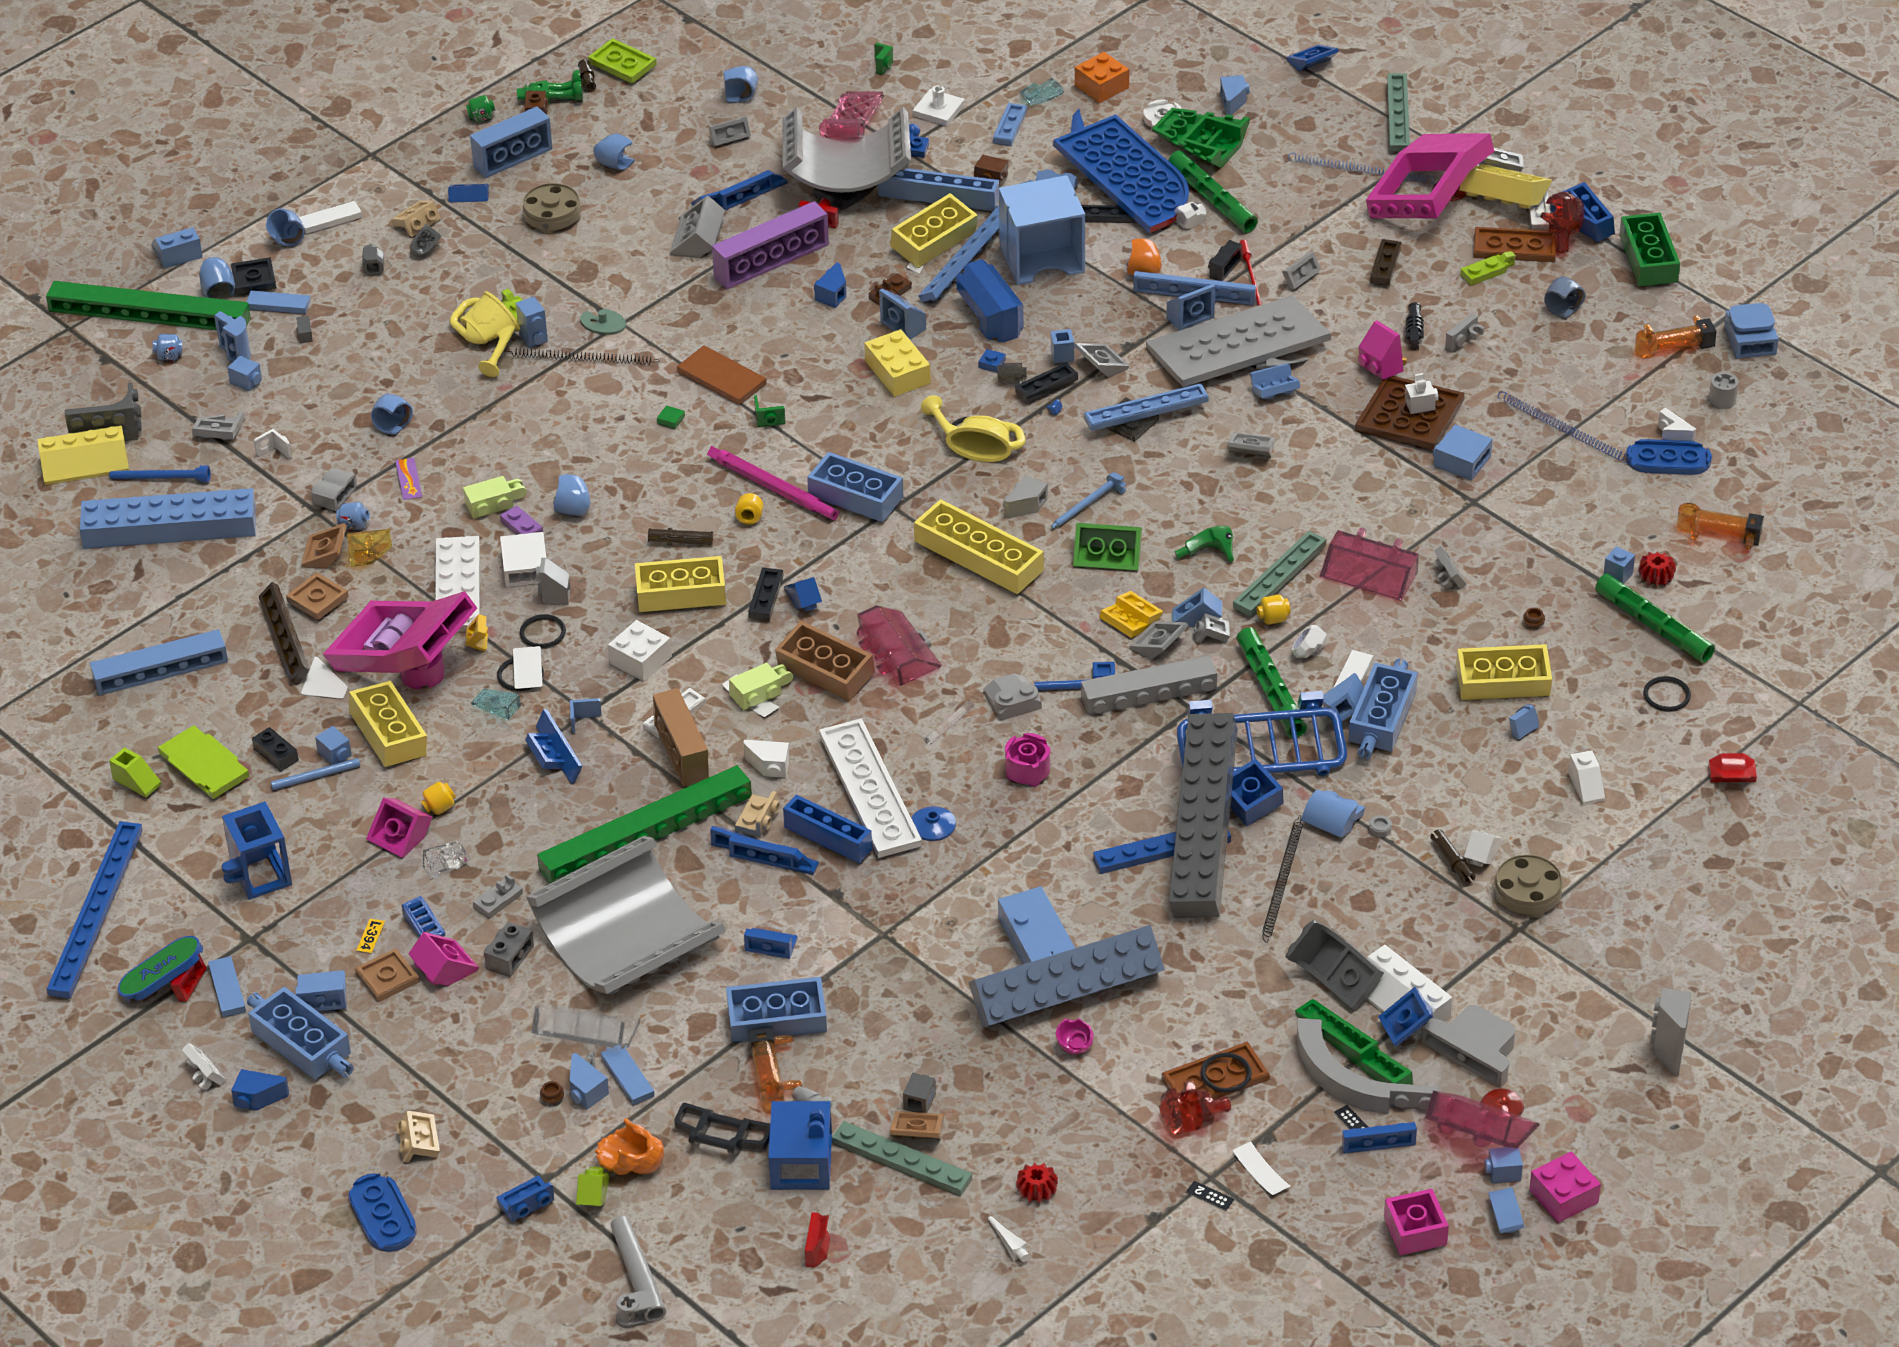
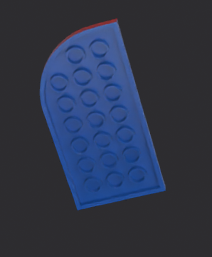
[1053,114,1189,233]

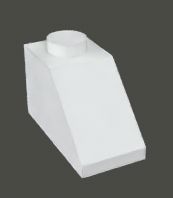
[743,740,790,778]
[1568,750,1605,805]
[1464,830,1503,867]

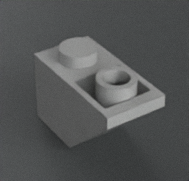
[1003,476,1048,518]
[536,558,571,605]

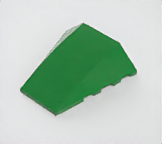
[1152,108,1250,168]

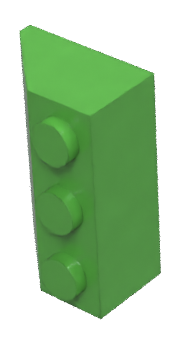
[1073,523,1143,570]

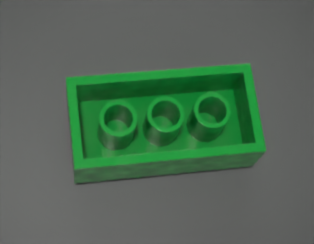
[1619,212,1680,286]

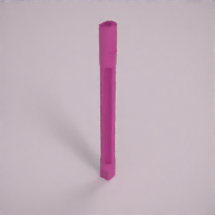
[707,446,839,521]

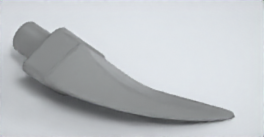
[1256,358,1308,370]

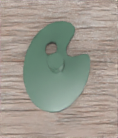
[580,309,626,335]

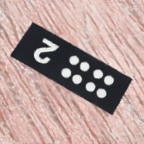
[1334,1105,1368,1129]
[1186,1181,1235,1211]

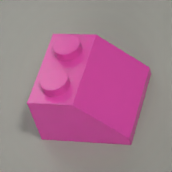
[1358,320,1404,380]
[366,797,433,858]
[408,932,479,986]

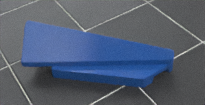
[691,170,788,211]
[710,826,819,875]

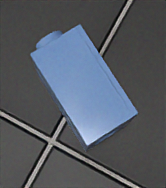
[1433,425,1493,481]

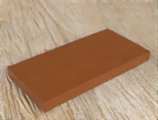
[1474,227,1556,262]
[677,345,767,405]
[1162,1041,1270,1111]

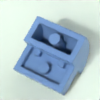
[214,311,251,362]
[1301,789,1365,838]

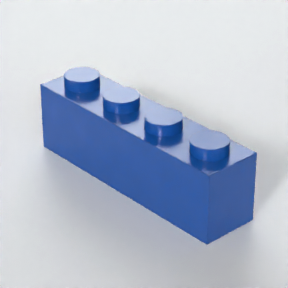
[783,794,873,863]

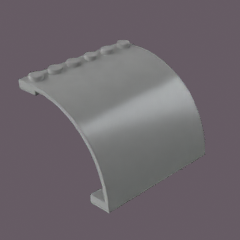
[782,107,911,192]
[526,836,726,995]

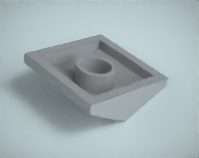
[1074,343,1129,378]
[1227,432,1275,457]
[1129,621,1188,659]

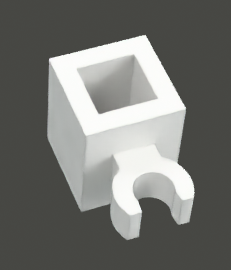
[1405,373,1438,414]

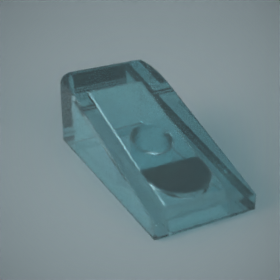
[471,689,521,720]

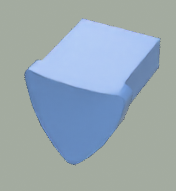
[1509,704,1539,739]

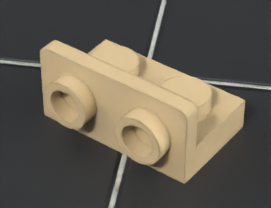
[391,200,441,237]
[735,791,780,838]
[396,1111,440,1163]

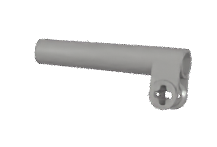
[610,1216,666,1327]

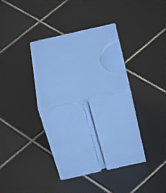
[999,175,1085,285]

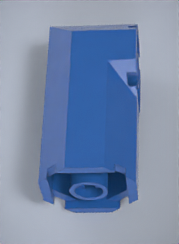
[956,259,1024,342]

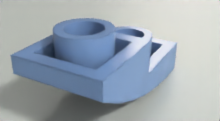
[1488,1187,1524,1233]

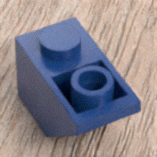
[814,262,847,308]

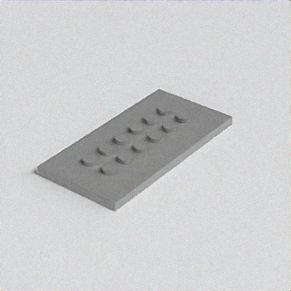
[1146,295,1331,387]

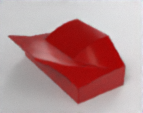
[1708,753,1757,782]
[805,1212,830,1268]

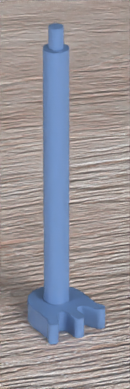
[1051,472,1126,529]

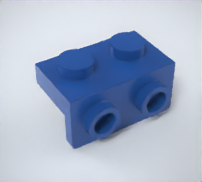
[496,1175,554,1222]

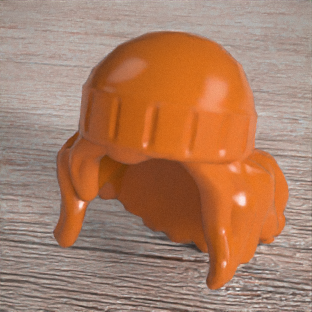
[594,1118,664,1175]

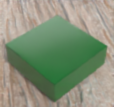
[657,405,685,429]

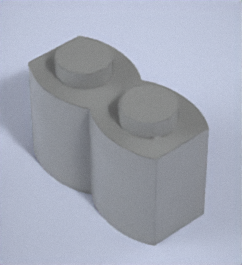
[311,468,357,511]

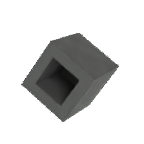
[903,1073,936,1113]

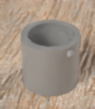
[1709,372,1738,409]

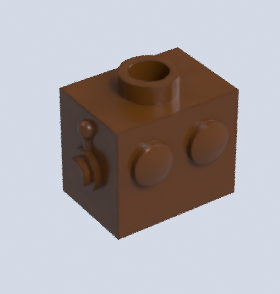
[525,91,548,115]
[973,154,1009,188]

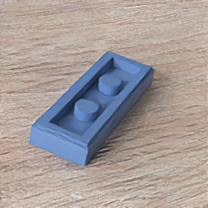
[993,103,1027,146]
[246,291,311,314]
[208,956,246,1017]
[601,1044,655,1105]

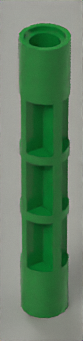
[1168,150,1258,233]
[1595,573,1715,663]
[1236,627,1308,738]

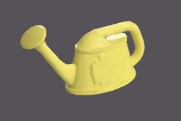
[450,291,520,378]
[921,395,1026,462]

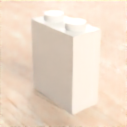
[500,532,546,587]

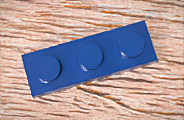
[1342,1122,1417,1154]

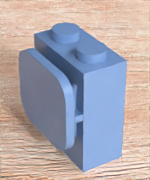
[1724,303,1779,358]

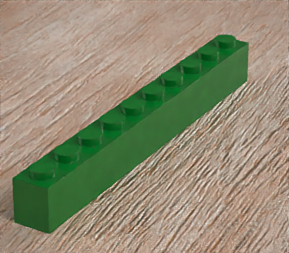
[46,281,251,331]
[537,765,752,884]

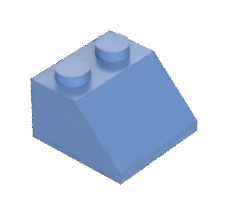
[152,227,203,269]
[1167,284,1215,331]
[879,288,926,340]

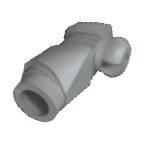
[792,1086,833,1107]

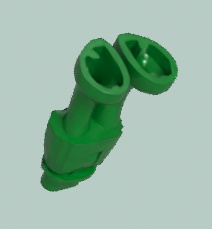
[516,70,583,104]

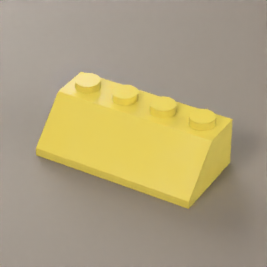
[1459,164,1552,209]
[37,426,129,485]

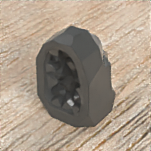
[410,224,442,256]
[362,244,384,276]

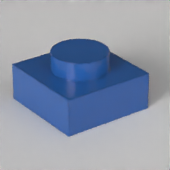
[978,349,1006,373]

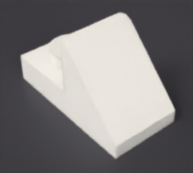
[1658,408,1696,442]

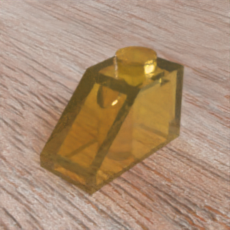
[347,529,392,567]

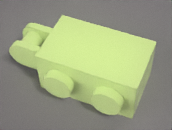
[463,476,527,519]
[729,663,793,711]

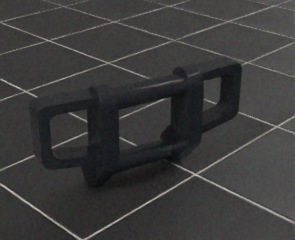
[674,1103,770,1154]

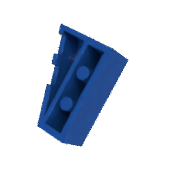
[1549,182,1615,242]

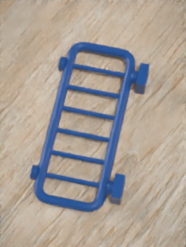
[1177,691,1347,776]

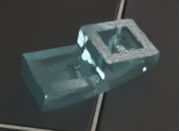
[1019,78,1064,105]

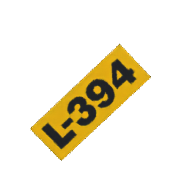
[356,919,385,953]

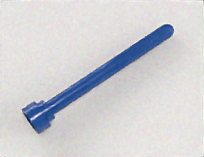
[109,465,211,482]

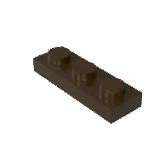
[1370,239,1402,286]

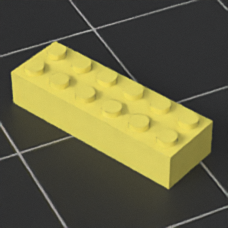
[914,499,1044,594]

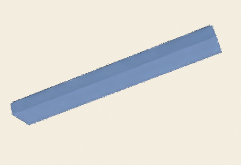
[1134,271,1256,305]
[1084,384,1209,431]

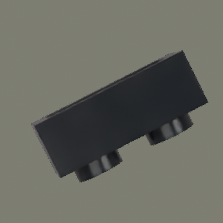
[1208,240,1242,281]
[252,727,299,772]

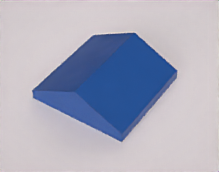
[1286,44,1339,71]
[1378,987,1433,1047]

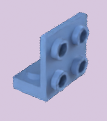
[296,970,347,1011]

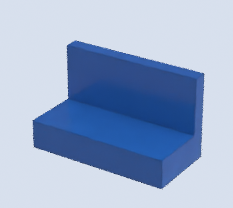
[744,928,798,959]

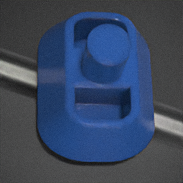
[1047,399,1062,416]

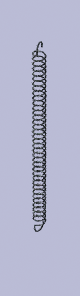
[505,348,660,365]
[1262,815,1303,943]

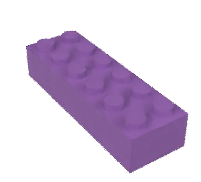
[712,201,829,289]

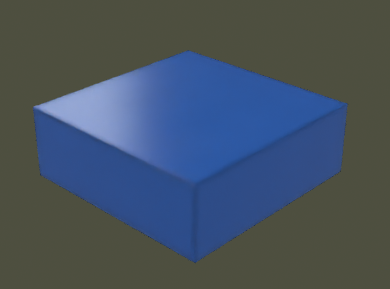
[1092,662,1115,679]

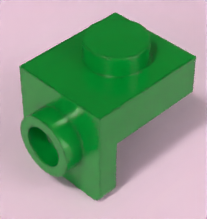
[874,42,893,75]

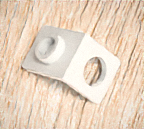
[254,429,292,459]

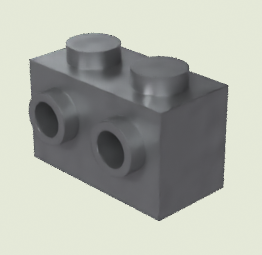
[483,921,534,977]

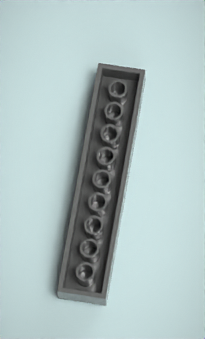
[1169,713,1238,918]

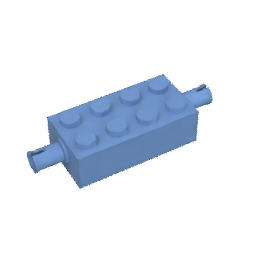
[1348,658,1418,759]
[247,987,354,1080]

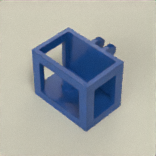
[221,801,292,900]
[768,1101,832,1190]

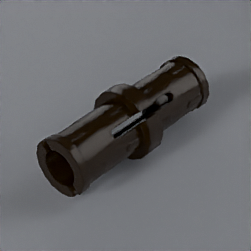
[578,59,596,92]

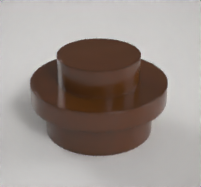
[1523,607,1545,628]
[540,1081,564,1104]

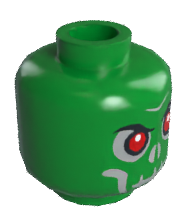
[466,95,496,123]

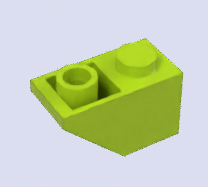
[109,747,161,797]
[576,1166,610,1206]

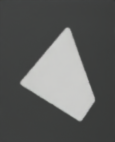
[301,657,348,699]

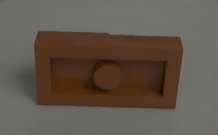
[868,273,912,305]

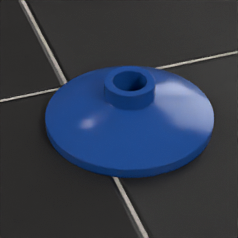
[911,806,956,841]

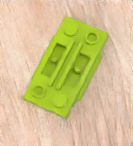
[158,725,249,799]

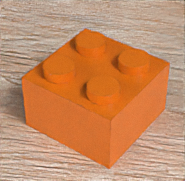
[1075,52,1129,103]

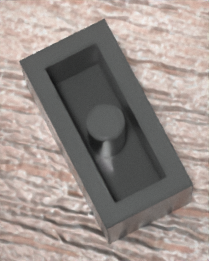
[296,316,313,343]

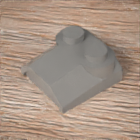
[983,673,1042,721]

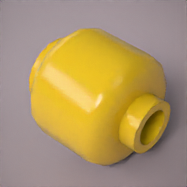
[735,493,764,525]
[1257,594,1291,625]
[421,781,456,815]

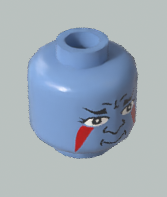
[152,334,182,361]
[336,502,370,531]

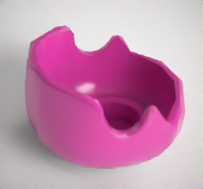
[1055,1018,1094,1055]

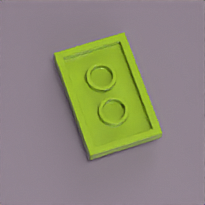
[588,38,657,83]

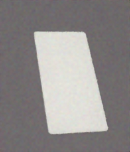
[513,646,542,689]

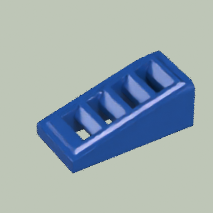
[402,896,446,937]

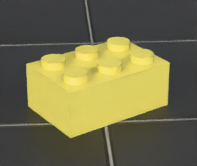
[864,329,931,397]

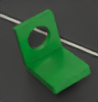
[754,395,786,427]

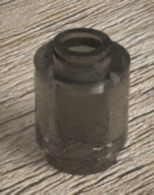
[997,363,1027,384]

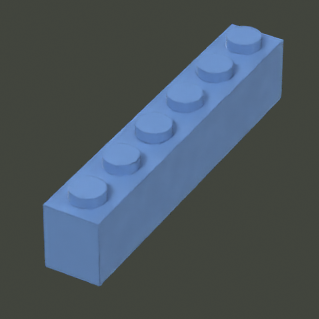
[878,168,999,211]
[90,629,228,696]

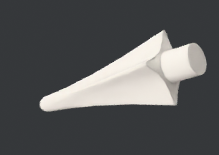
[988,1216,1030,1262]

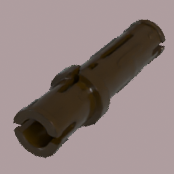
[648,528,713,545]
[1430,829,1476,885]

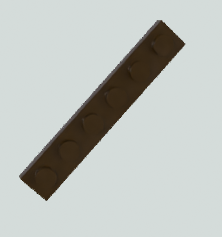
[258,582,310,685]

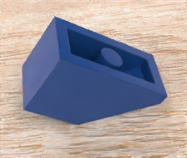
[784,577,822,612]
[231,1069,289,1110]

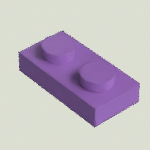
[500,506,543,535]

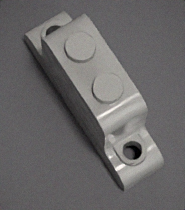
[1421,1005,1515,1088]

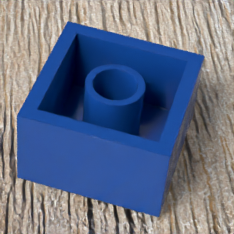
[1230,758,1284,826]

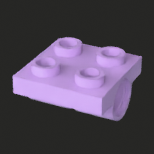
[364,613,413,650]

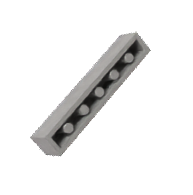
[1081,656,1217,715]

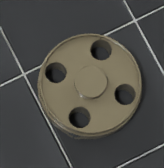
[523,183,581,234]
[1494,854,1563,918]

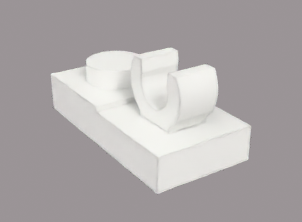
[182,1043,226,1090]

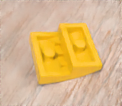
[1099,591,1163,638]

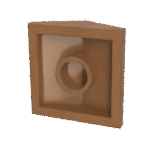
[301,523,347,569]
[890,1111,944,1140]

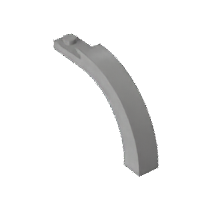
[1297,1018,1439,1114]

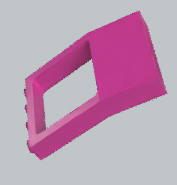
[1366,133,1494,218]
[323,591,477,673]

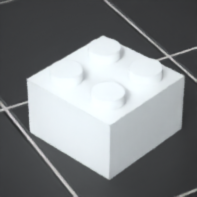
[608,620,672,682]

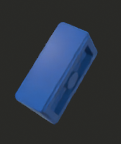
[448,184,490,202]

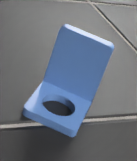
[570,698,602,733]

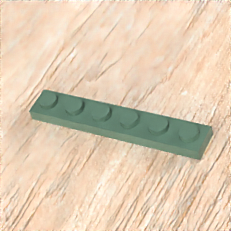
[1387,73,1410,152]
[1233,531,1327,617]
[832,1121,972,1196]

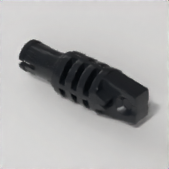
[1405,302,1424,349]

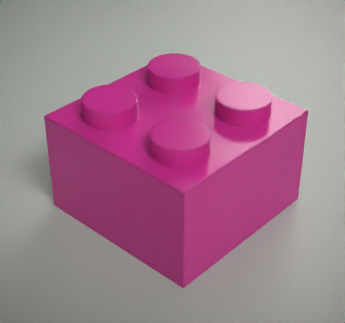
[1529,1151,1601,1223]
[1384,1189,1449,1255]

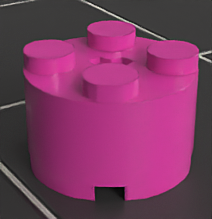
[400,650,444,689]
[1005,733,1050,787]

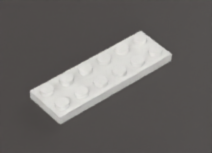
[436,536,480,632]

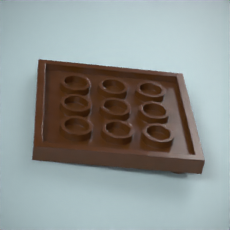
[1355,376,1465,450]

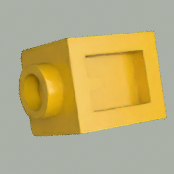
[465,614,488,652]

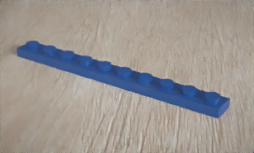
[47,821,143,998]

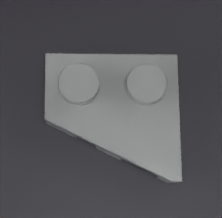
[192,412,245,440]

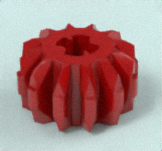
[1638,551,1676,587]
[1016,1161,1058,1204]

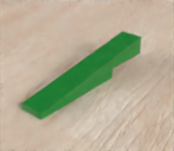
[1295,998,1413,1085]

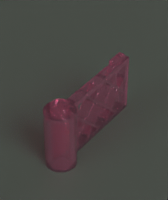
[819,91,884,138]

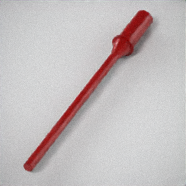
[1239,239,1262,306]

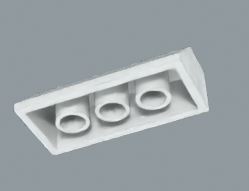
[1365,945,1453,1040]

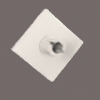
[912,85,965,127]

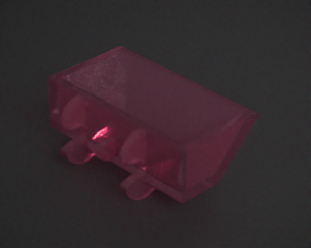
[1320,527,1419,601]
[857,605,942,686]
[1425,1090,1540,1149]

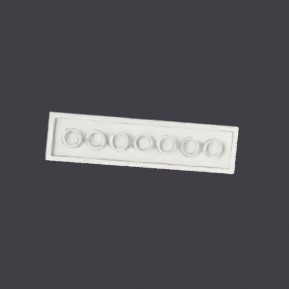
[819,718,922,858]

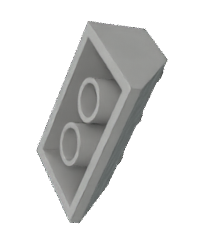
[670,195,725,257]
[1650,988,1692,1076]

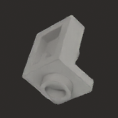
[1194,613,1230,643]

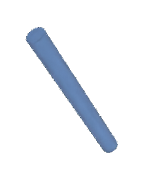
[270,758,360,790]

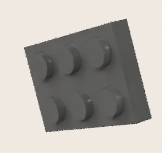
[65,383,142,441]
[1285,920,1384,1010]

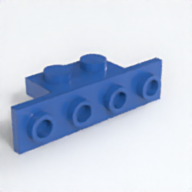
[525,709,582,783]

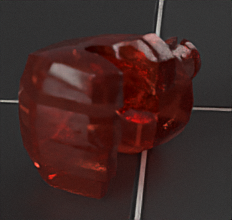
[1540,191,1584,253]
[1159,1082,1231,1135]

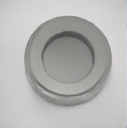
[1369,815,1392,838]

